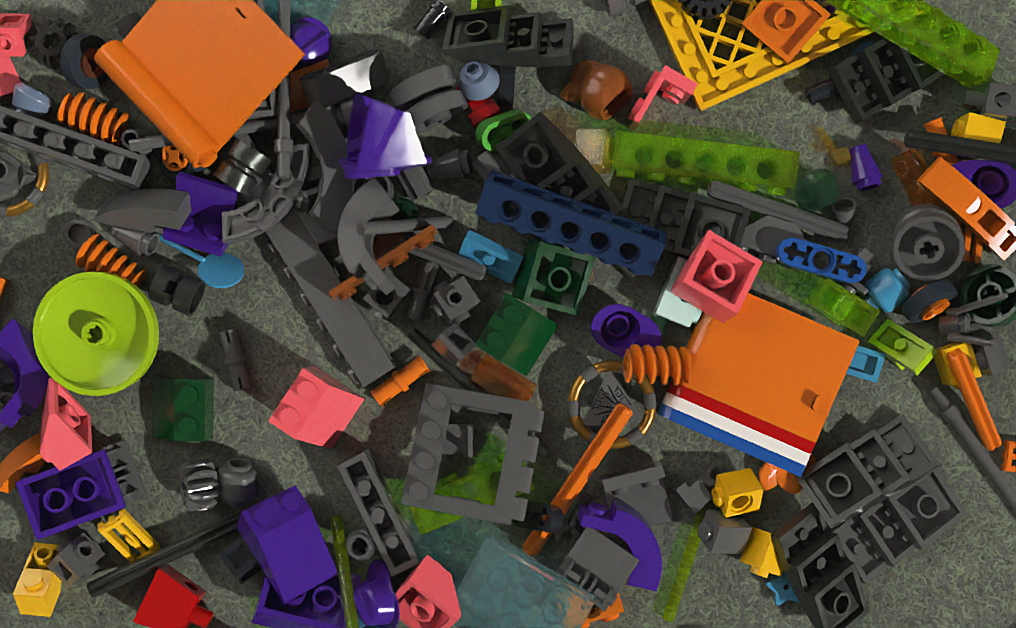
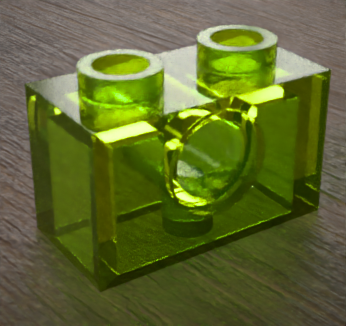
[804,277,880,337]

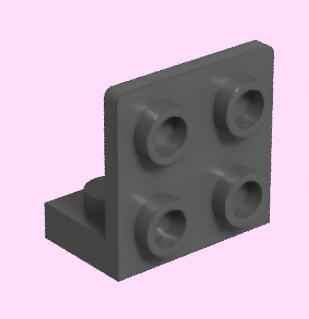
[600,461,674,526]

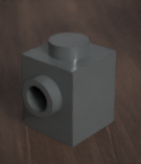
[698,510,752,554]

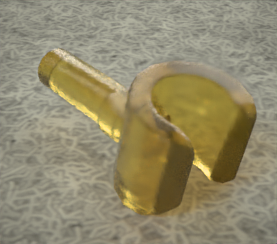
[816,127,851,166]

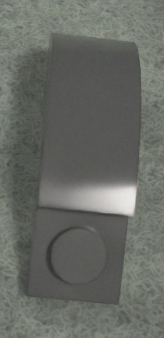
[338,177,399,295]

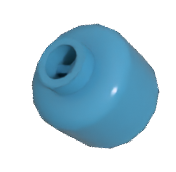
[864,268,912,313]

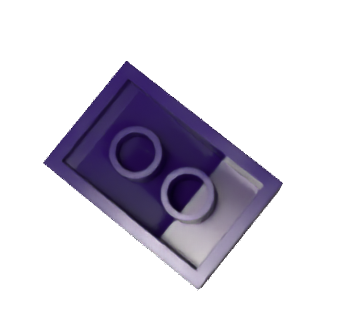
[15,449,127,540]
[237,485,338,604]
[251,570,361,628]

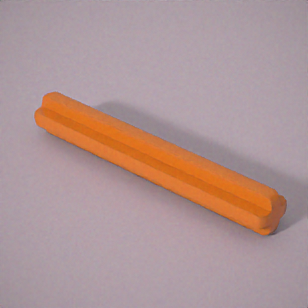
[946,348,1002,451]

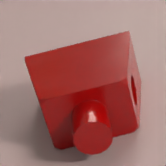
[133,564,214,628]

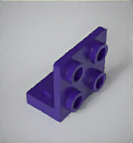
[163,172,238,257]

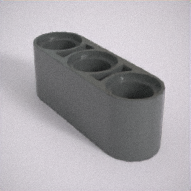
[300,49,390,107]

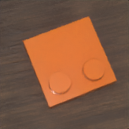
[741,0,831,64]

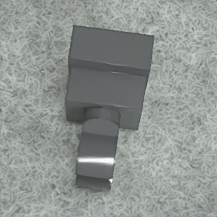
[670,463,716,514]

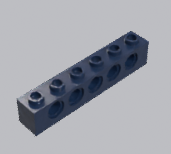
[475,170,666,277]

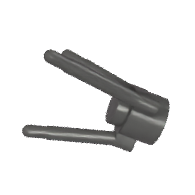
[939,293,1014,347]

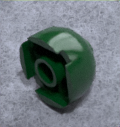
[959,264,1016,327]

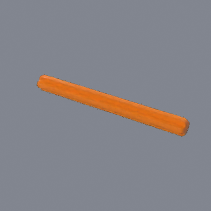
[522,403,633,556]

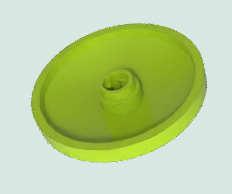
[33,272,159,396]

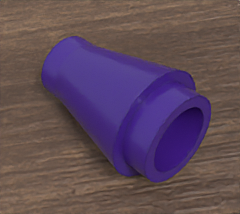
[849,144,883,192]

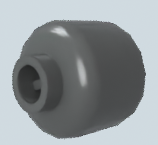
[217,458,258,506]

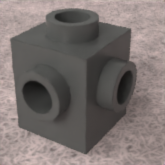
[428,276,480,327]
[47,532,105,588]

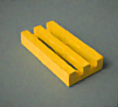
[98,508,160,563]

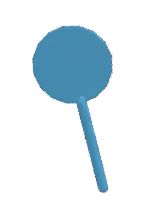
[157,233,244,288]

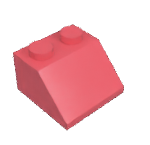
[670,230,762,323]
[39,377,92,471]
[394,555,461,628]

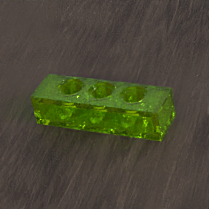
[409,452,535,535]

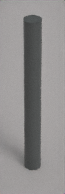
[356,216,454,236]

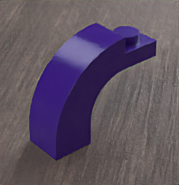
[0,318,48,431]
[577,499,662,591]

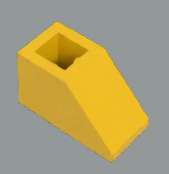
[13,542,61,617]

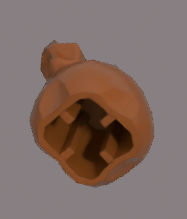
[559,60,633,120]

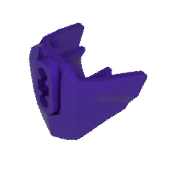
[338,93,432,179]

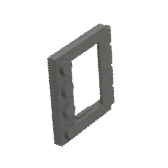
[401,383,545,526]

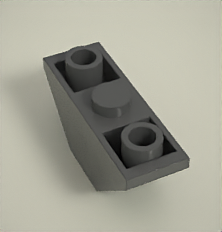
[740,215,817,274]

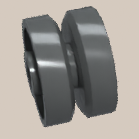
[389,65,468,134]
[891,203,965,281]

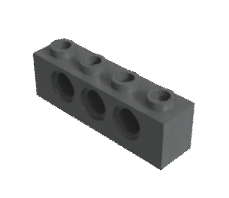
[337,448,423,577]

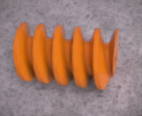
[57,92,130,146]
[75,233,147,287]
[623,344,692,385]

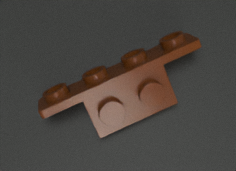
[328,218,437,301]

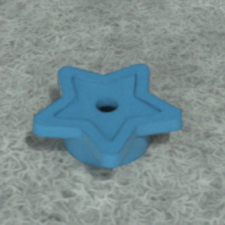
[765,570,799,606]

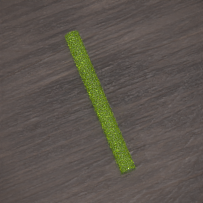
[662,504,711,622]
[330,515,359,628]

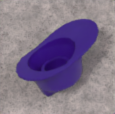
[290,17,332,73]
[952,160,1016,209]
[591,304,661,359]
[353,559,400,628]

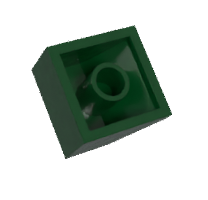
[512,237,596,316]
[476,293,558,376]
[152,377,214,441]

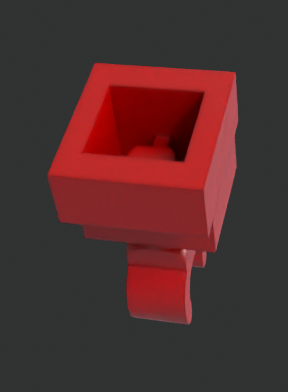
[456,86,501,131]

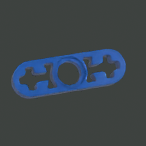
[775,237,867,284]

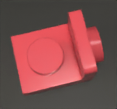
[0,13,33,57]

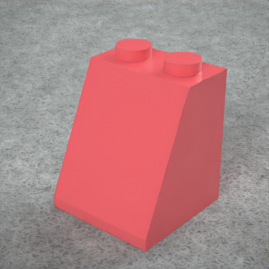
[268,365,365,449]

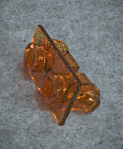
[889,148,939,206]
[470,354,538,401]

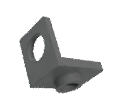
[442,423,474,457]

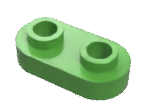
[475,109,531,151]

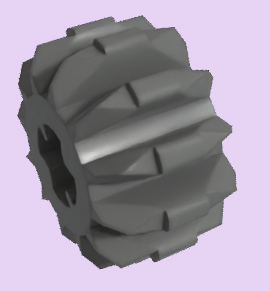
[178,458,220,512]

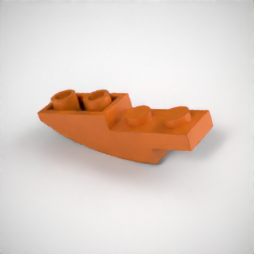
[917,157,1016,261]

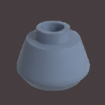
[459,61,500,101]
[12,82,54,119]

